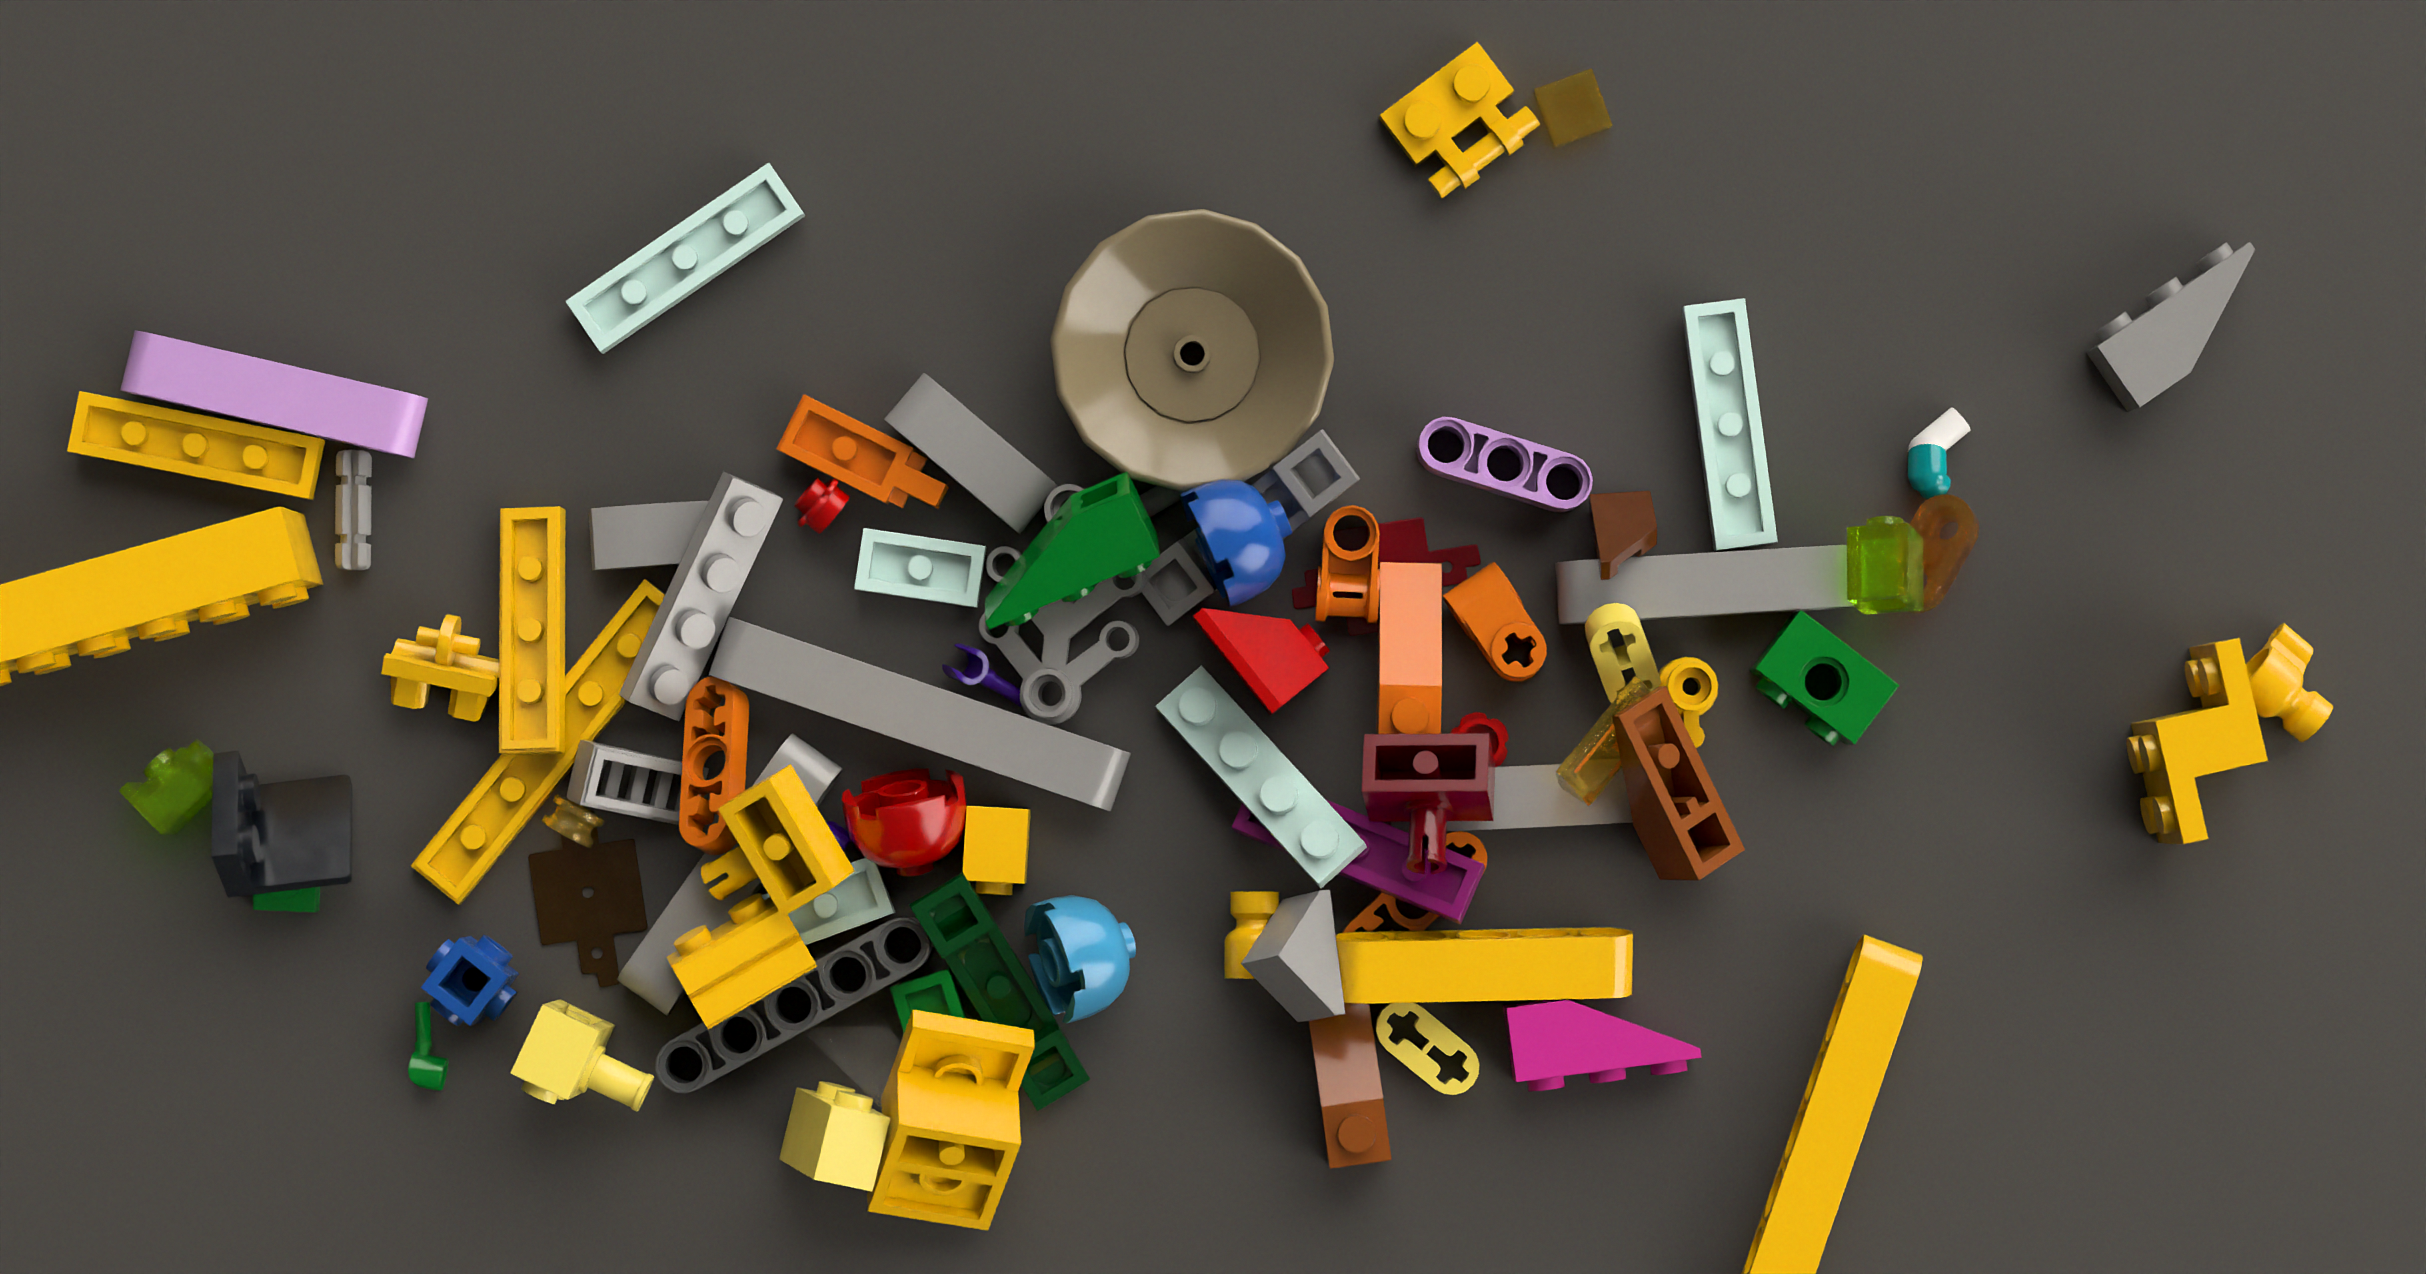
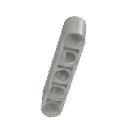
[1555,545,1860,625]
[617,733,843,1016]

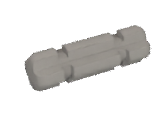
[335,450,372,571]

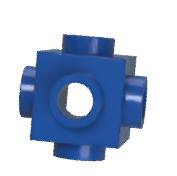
[421,934,519,1026]

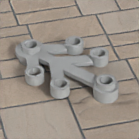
[979,484,1146,725]

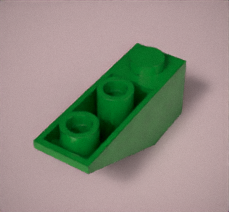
[985,471,1160,629]

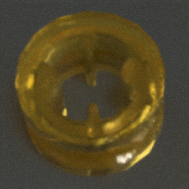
[542,794,605,848]

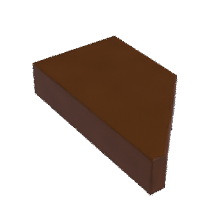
[1589,491,1657,580]

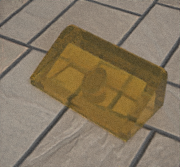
[1556,676,1651,806]

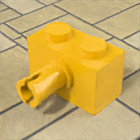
[701,764,855,917]

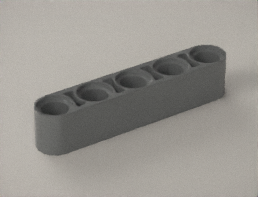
[655,916,933,1093]

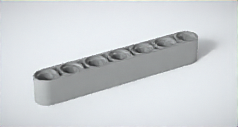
[708,616,1131,811]

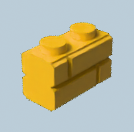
[666,893,817,1030]

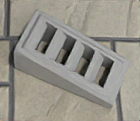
[567,740,709,825]

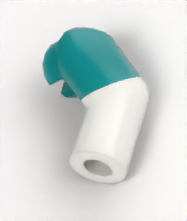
[1908,407,1971,500]

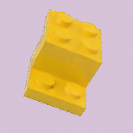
[2126,638,2268,844]
[867,1010,1035,1231]

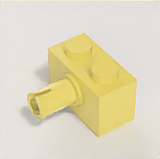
[510,999,654,1112]
[779,1081,890,1191]

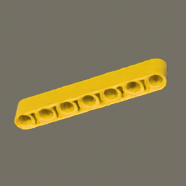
[1741,934,1923,1274]

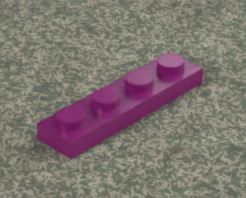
[1232,799,1485,925]

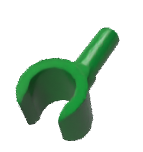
[408,1002,449,1091]

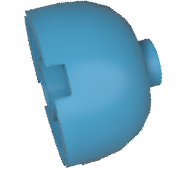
[1024,895,1136,1024]

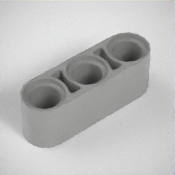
[884,373,1058,534]

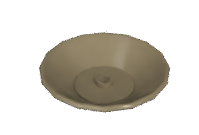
[1050,209,1334,492]

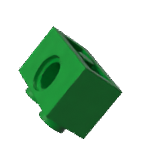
[1749,610,1900,747]

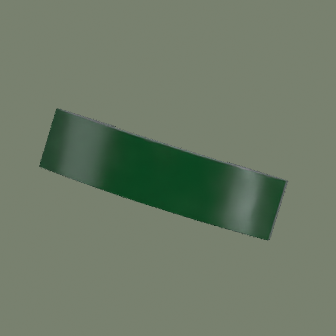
[910,873,1090,1111]

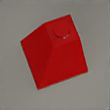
[1193,608,1330,716]

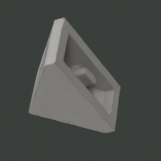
[1241,890,1345,1022]

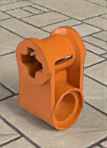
[1315,505,1380,625]
[1442,562,1546,682]

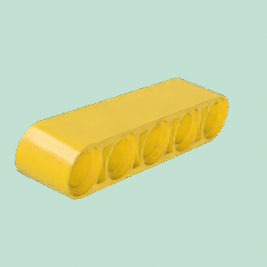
[1336,927,1633,1004]

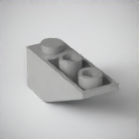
[2086,242,2255,412]

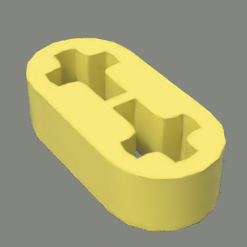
[1585,603,1661,711]
[1375,1003,1480,1095]

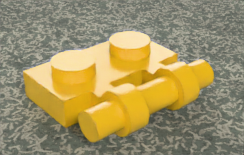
[1379,41,1540,199]

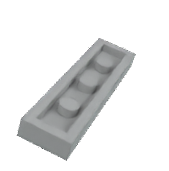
[619,471,783,721]

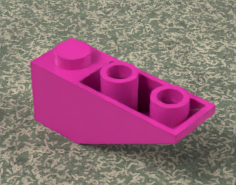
[1503,999,1701,1092]

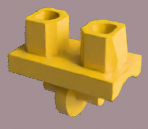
[381,614,499,722]

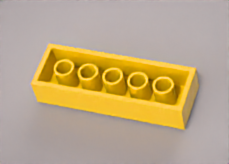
[0,506,323,687]

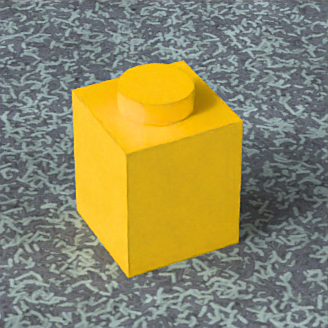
[962,806,1031,895]

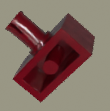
[1362,733,1495,874]

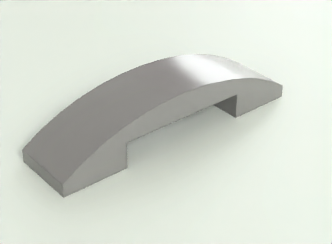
[1131,429,1360,626]
[1391,761,1633,833]

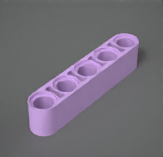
[120,330,428,459]

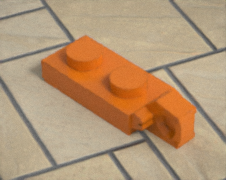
[776,394,949,509]

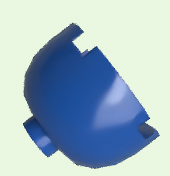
[1180,479,1292,608]

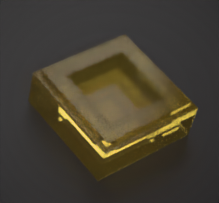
[1533,68,1613,149]

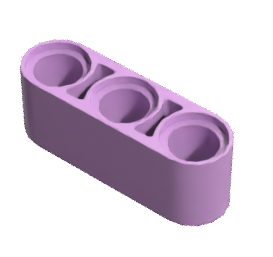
[1416,417,1593,513]

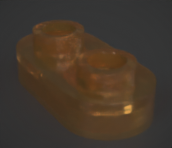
[1882,494,1979,613]

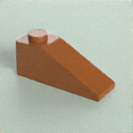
[1612,686,1745,881]
[1309,1003,1392,1169]

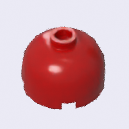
[841,768,967,876]

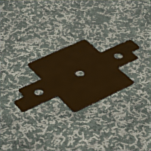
[528,798,648,987]

